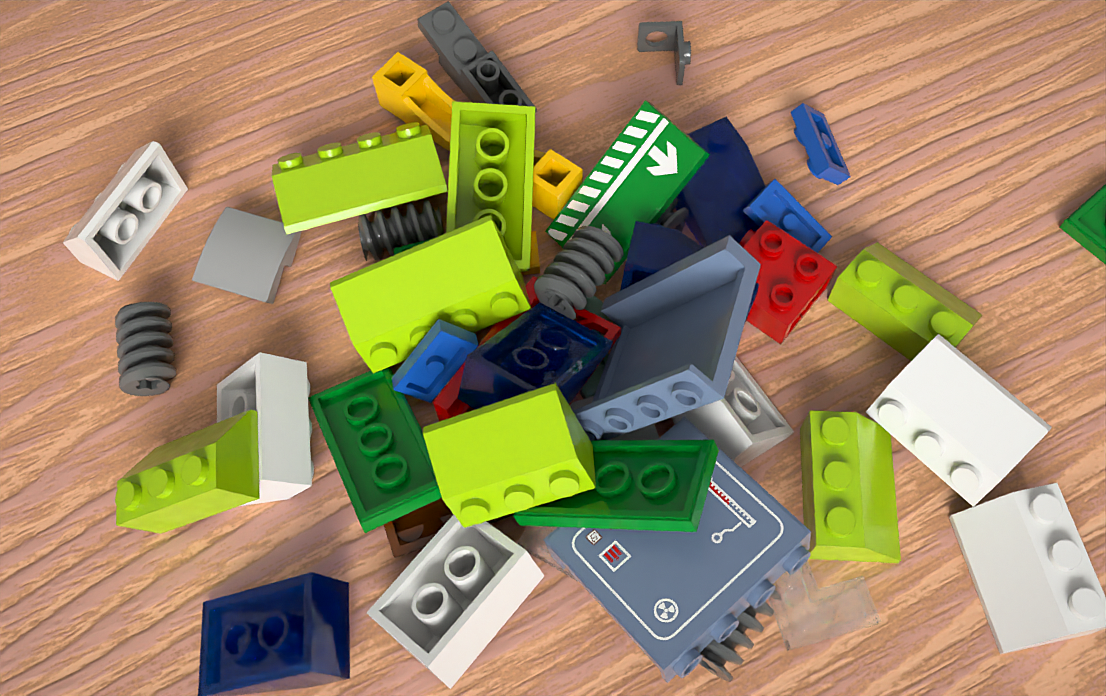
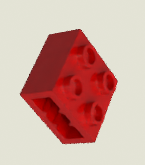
[739,220,837,345]

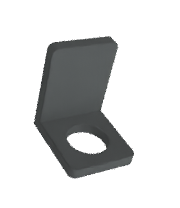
[637,21,691,85]

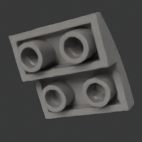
[192,207,302,304]

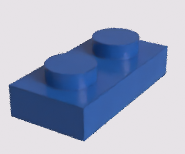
[790,103,851,185]
[743,179,832,253]
[392,319,478,403]

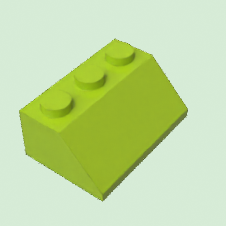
[827,242,982,361]
[423,383,596,528]
[115,409,260,534]
[800,410,901,563]

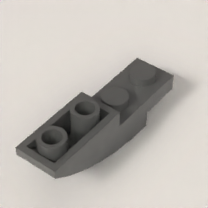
[417,1,537,113]

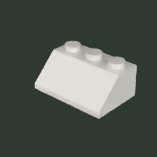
[62,141,188,281]
[866,334,1052,507]
[217,352,314,506]
[672,356,794,467]
[949,483,1106,654]
[367,514,544,689]

